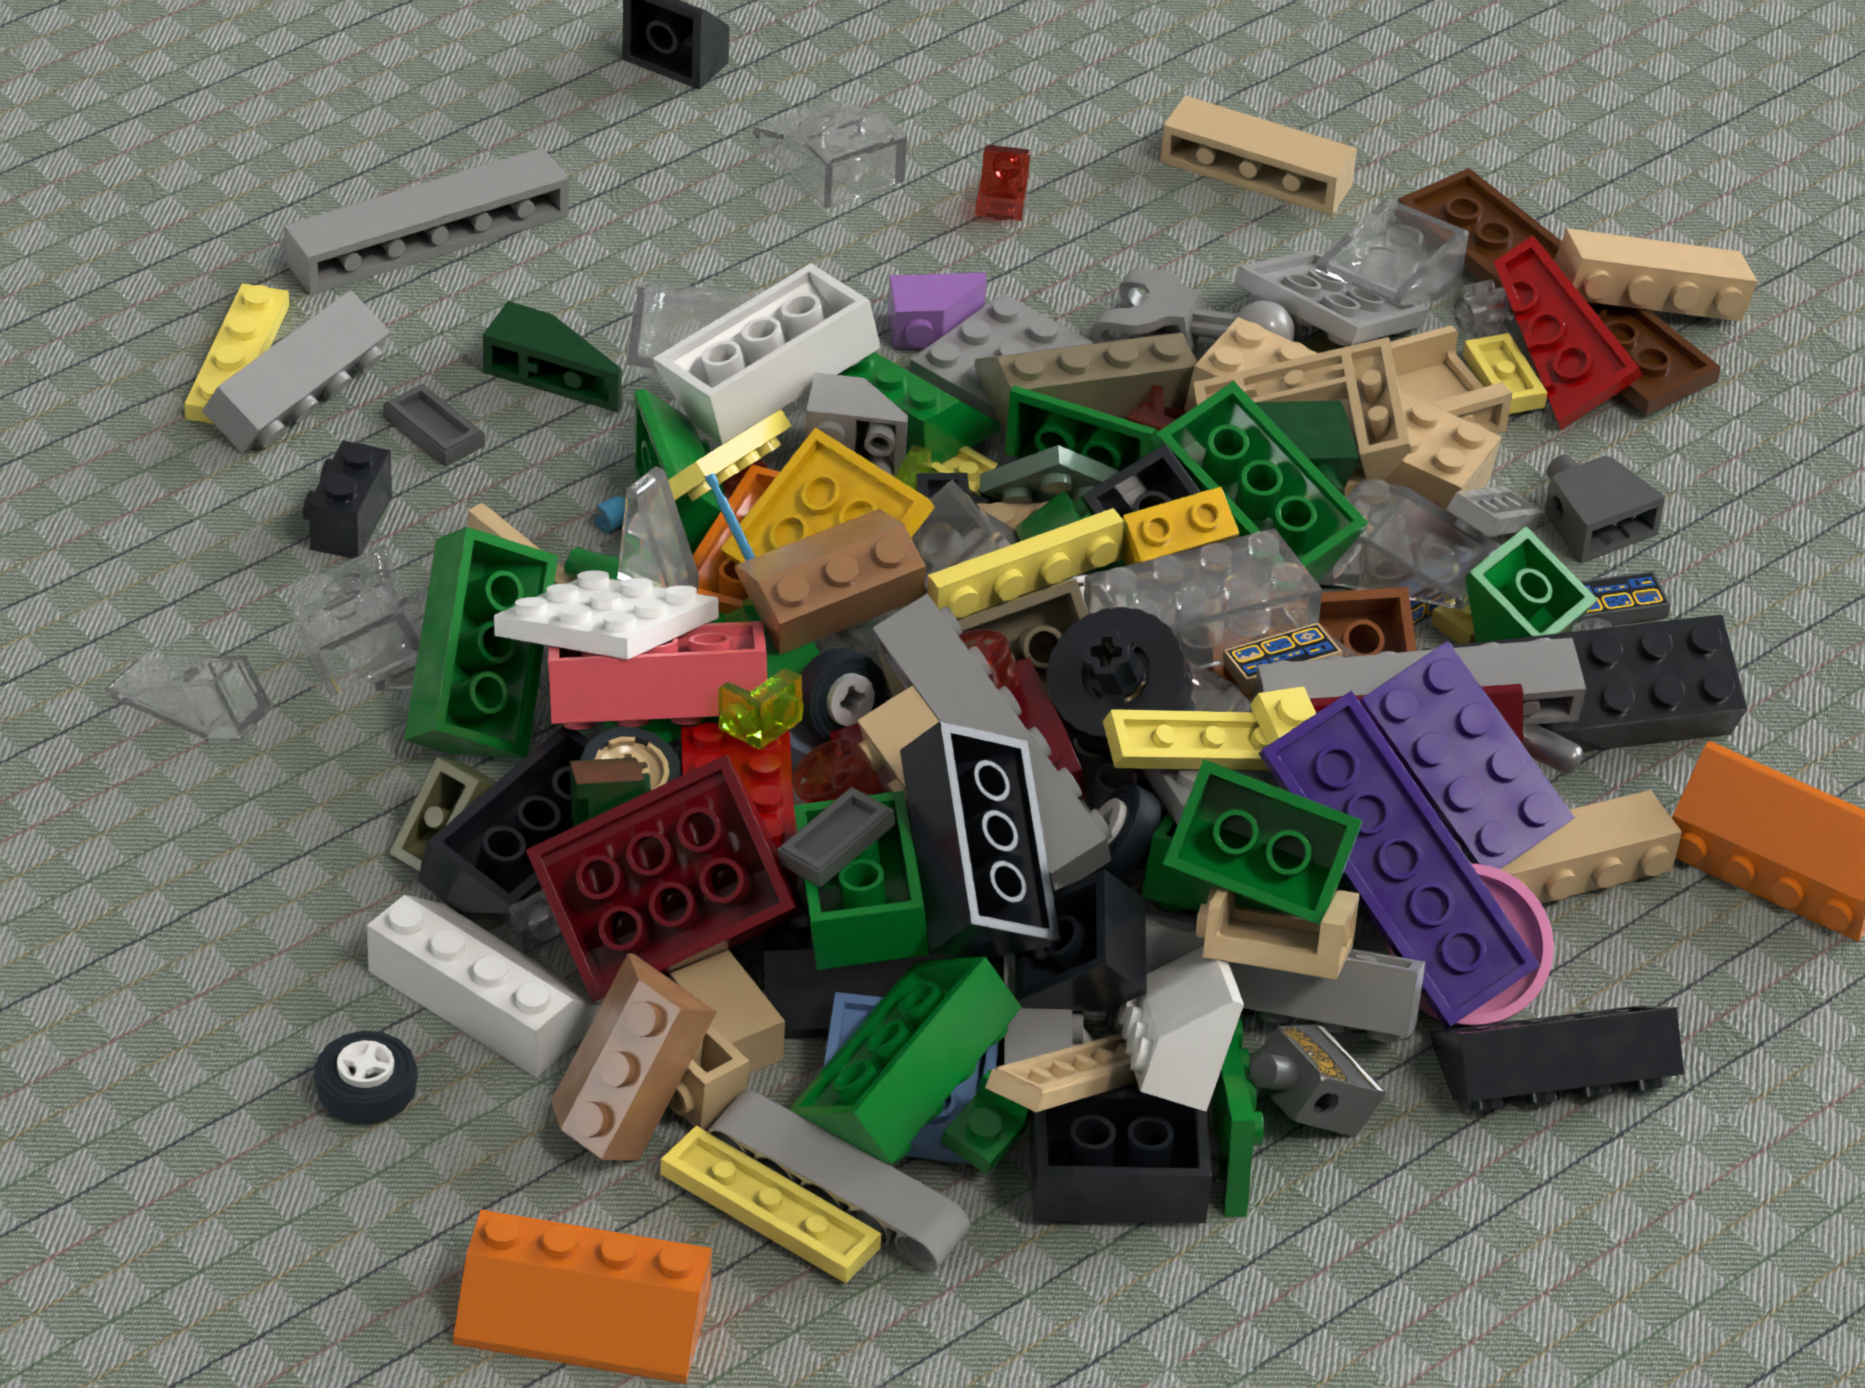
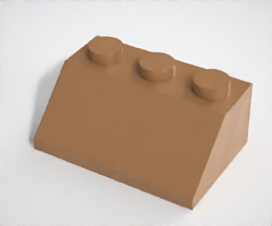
[735,509,926,655]
[551,954,717,1161]

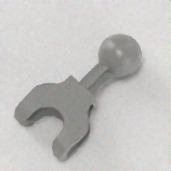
[1091,268,1295,350]

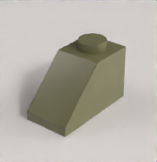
[389,757,497,871]

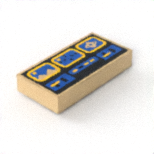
[1223,623,1342,694]

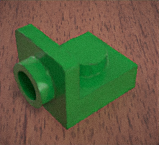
[940,1070,1032,1175]

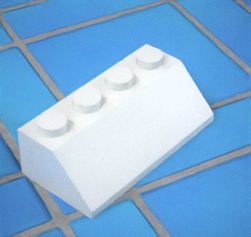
[653,263,881,445]
[367,895,601,1078]
[1117,946,1244,1111]

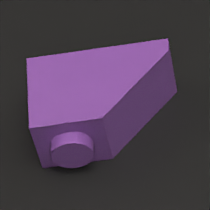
[888,272,987,350]

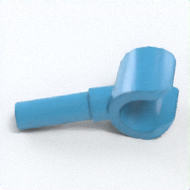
[594,496,663,547]

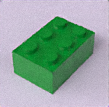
[794,791,929,970]

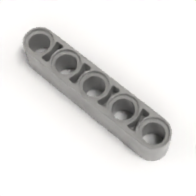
[707,1090,971,1272]

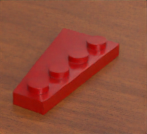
[1493,235,1642,430]

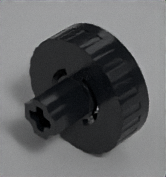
[1046,607,1193,753]

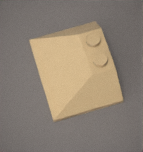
[1193,337,1411,501]

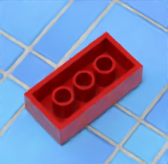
[681,722,797,887]

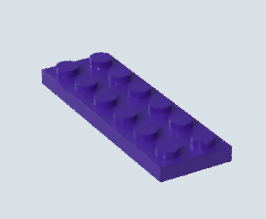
[1258,690,1541,1029]

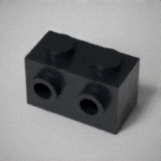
[303,440,392,560]

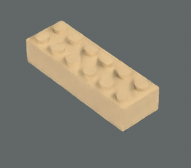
[1184,317,1502,533]

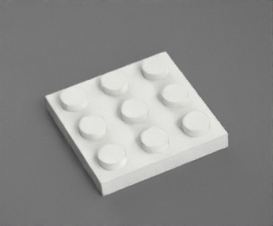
[494,571,719,660]

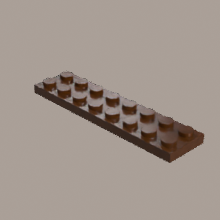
[1396,168,1721,416]

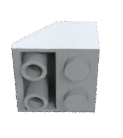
[805,372,908,483]

